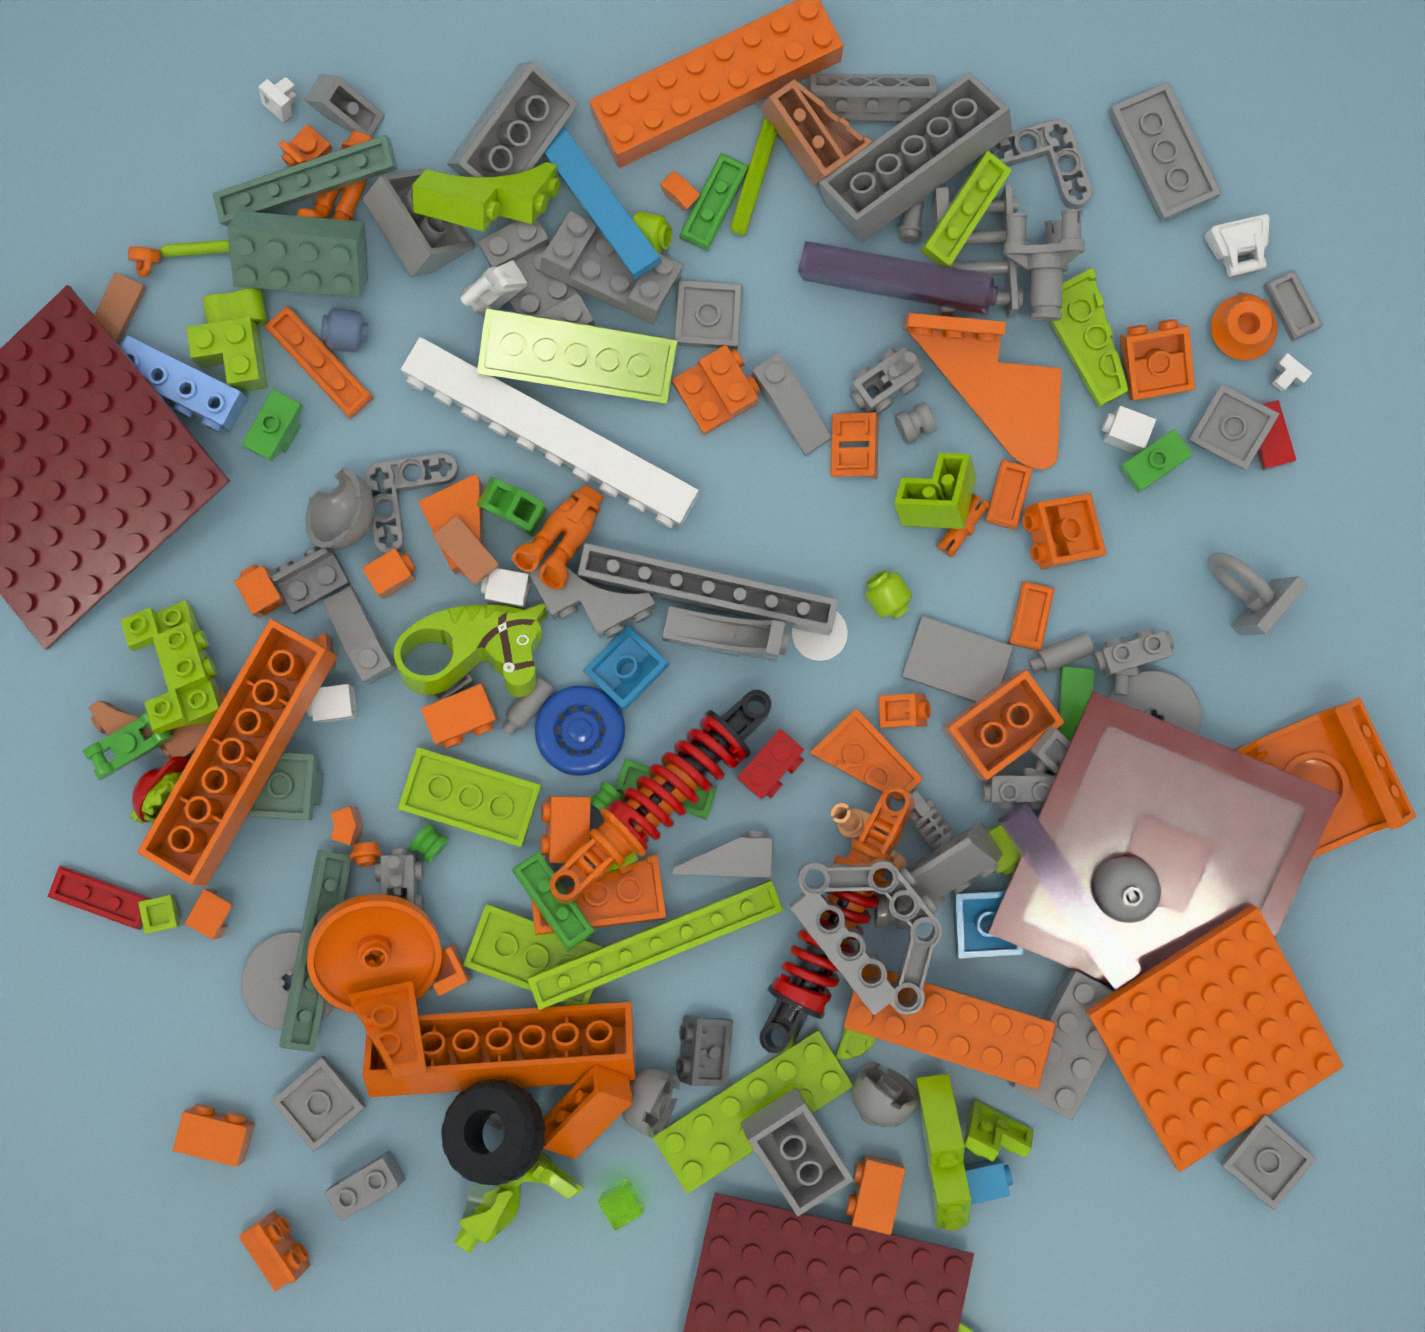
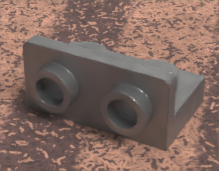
[270,546,351,614]
[676,1015,733,1087]

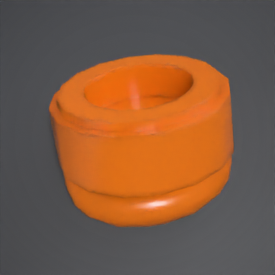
[128,246,161,277]

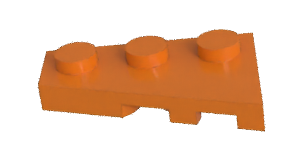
[809,709,923,801]
[347,980,427,1079]

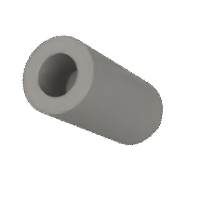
[1028,632,1094,673]
[502,675,555,736]

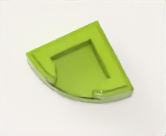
[835,1028,876,1059]

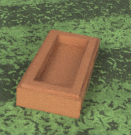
[94,272,146,344]
[432,515,500,586]

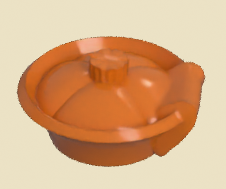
[1211,292,1278,360]

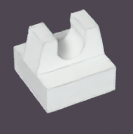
[258,77,297,123]
[1271,353,1312,392]

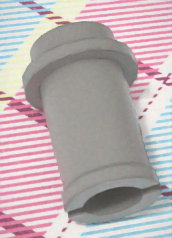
[898,201,924,243]

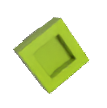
[138,894,180,934]

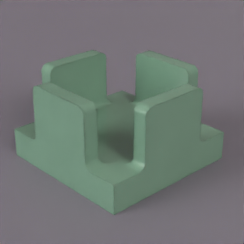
[247,753,323,820]

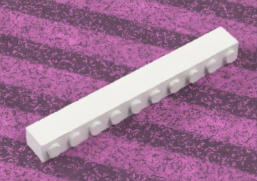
[401,337,699,529]

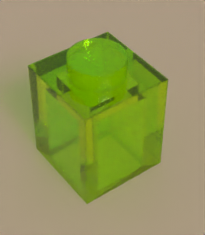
[598,1177,645,1231]

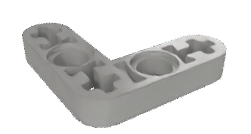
[988,119,1092,209]
[365,453,459,554]

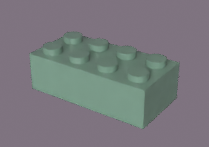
[227,210,368,298]

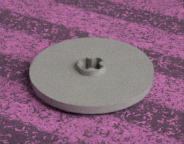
[1109,671,1202,735]
[241,932,334,1031]

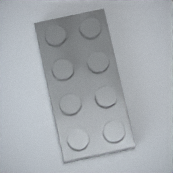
[1109,82,1221,222]

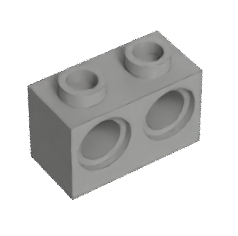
[325,1151,405,1221]

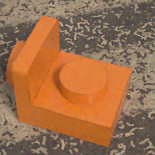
[278,124,333,167]
[879,693,931,728]

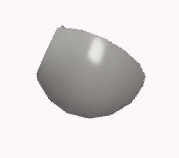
[306,468,375,550]

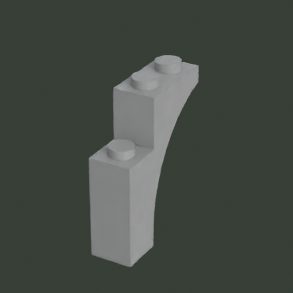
[515,538,656,638]
[662,606,790,662]

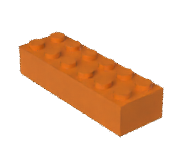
[843,964,1058,1090]

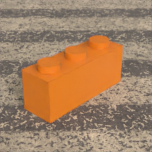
[543,1064,633,1159]

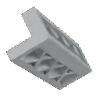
[809,74,937,121]

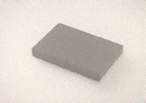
[901,616,1014,702]

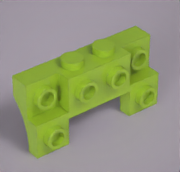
[120,600,222,735]

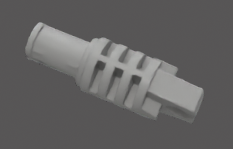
[903,790,955,850]

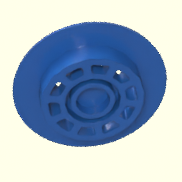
[535,686,625,776]

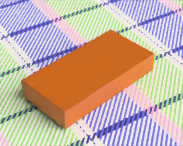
[985,460,1033,530]
[1008,581,1055,651]

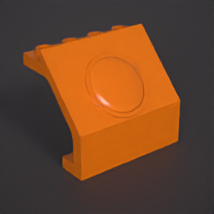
[1233,697,1417,859]

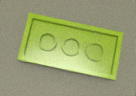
[397,747,542,847]
[463,903,604,1005]

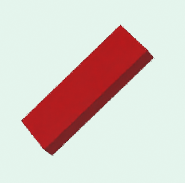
[47,866,153,930]

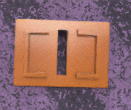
[831,412,879,479]

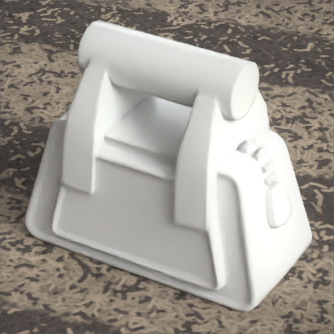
[1204,214,1270,277]
[460,260,528,317]

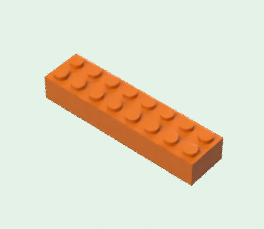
[589,0,844,168]
[137,619,338,886]
[363,1001,636,1097]

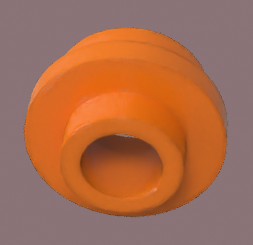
[350,842,383,867]

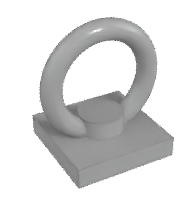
[1208,552,1307,635]

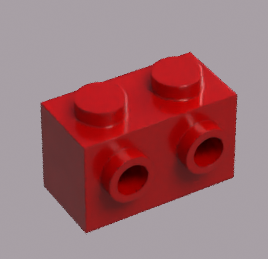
[737,729,804,800]

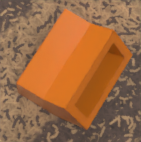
[330,806,364,845]

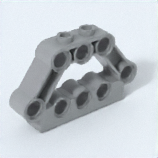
[789,858,942,1015]

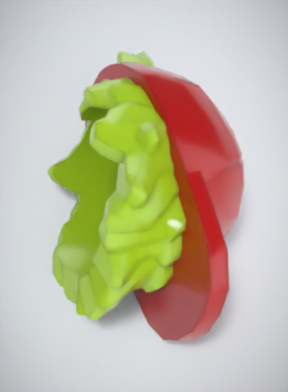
[130,756,190,825]

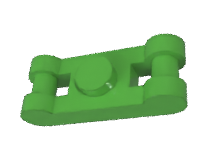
[83,712,174,780]

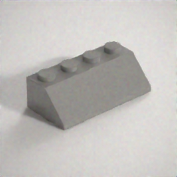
[447,61,578,177]

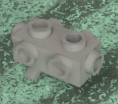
[850,346,923,414]
[1093,628,1174,696]
[982,759,1055,809]
[375,848,424,911]

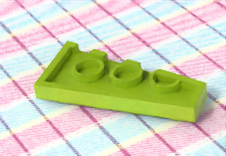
[1049,267,1129,408]

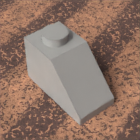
[304,74,384,136]

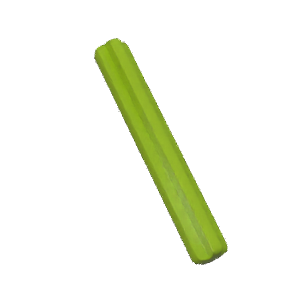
[730,117,778,236]

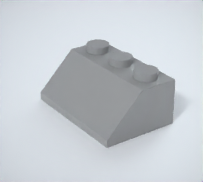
[362,168,475,277]
[897,822,1003,907]

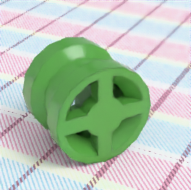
[590,780,626,811]
[408,823,450,864]

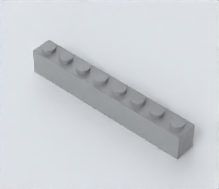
[578,543,839,635]

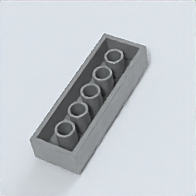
[819,72,1012,243]

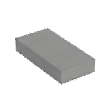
[1263,270,1323,342]

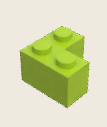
[186,317,268,392]
[894,453,977,529]

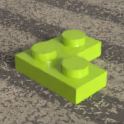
[964,1099,1034,1161]

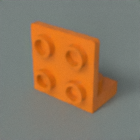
[238,1211,311,1291]

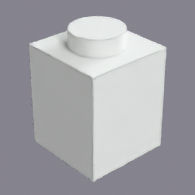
[1101,406,1156,455]
[481,568,532,609]
[307,684,358,723]

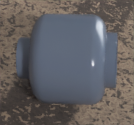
[321,308,368,352]

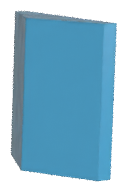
[583,625,670,711]
[954,890,1024,958]

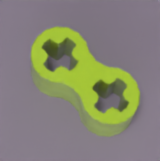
[203,288,267,327]

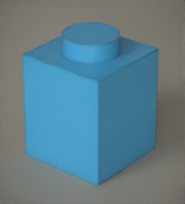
[964,1157,1013,1205]

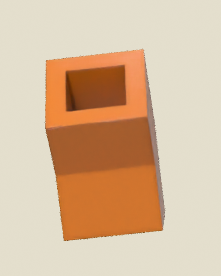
[660,171,700,211]

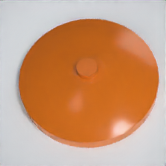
[307,894,442,1014]

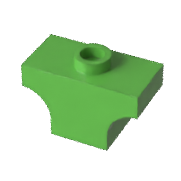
[241,389,303,462]
[1120,429,1193,493]
[476,477,547,536]

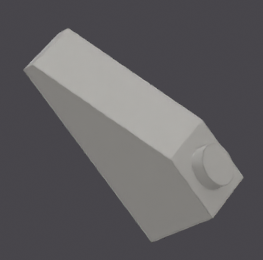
[752,352,832,456]
[322,586,397,685]
[673,831,772,878]

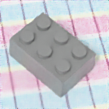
[740,1087,854,1217]

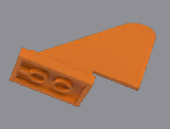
[902,313,1062,469]

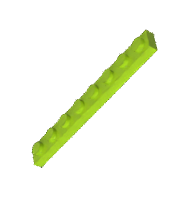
[527,880,783,1010]

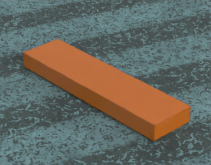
[264,305,374,419]

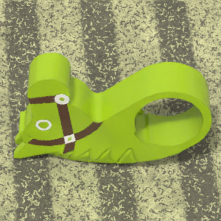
[394,604,547,698]

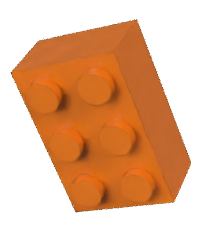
[941,670,1065,781]

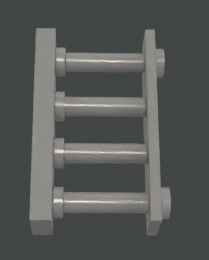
[932,185,1023,318]

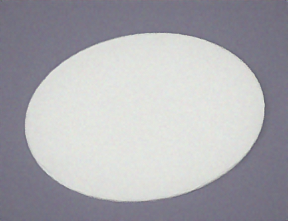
[792,611,848,661]

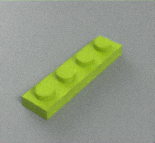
[920,151,1012,270]

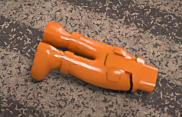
[296,131,374,221]
[512,485,603,590]

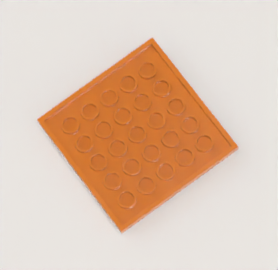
[1085,904,1344,1172]

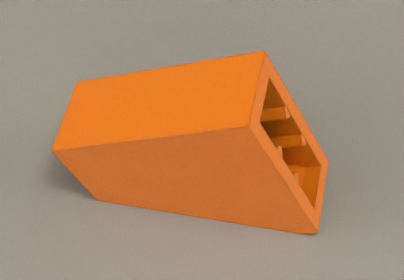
[418,474,484,575]

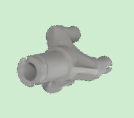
[1003,209,1084,321]

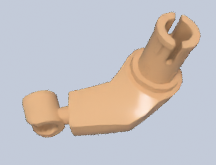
[831,803,906,871]

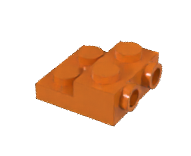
[1119,319,1195,401]
[671,345,761,435]
[1022,493,1107,570]

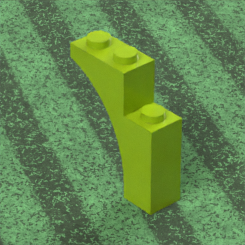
[412,162,561,231]
[916,1073,971,1231]

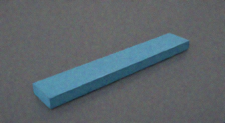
[543,126,662,280]

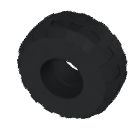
[441,1081,546,1185]

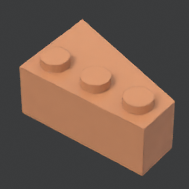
[760,79,873,186]

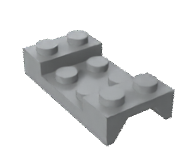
[540,211,684,325]
[478,219,595,326]

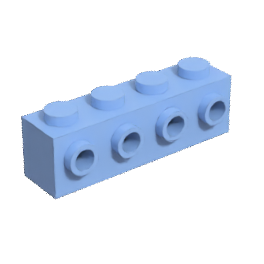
[121,336,248,432]

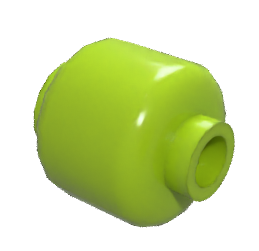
[632,211,672,254]
[864,570,912,619]

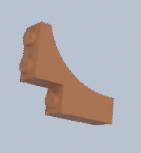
[88,689,229,761]

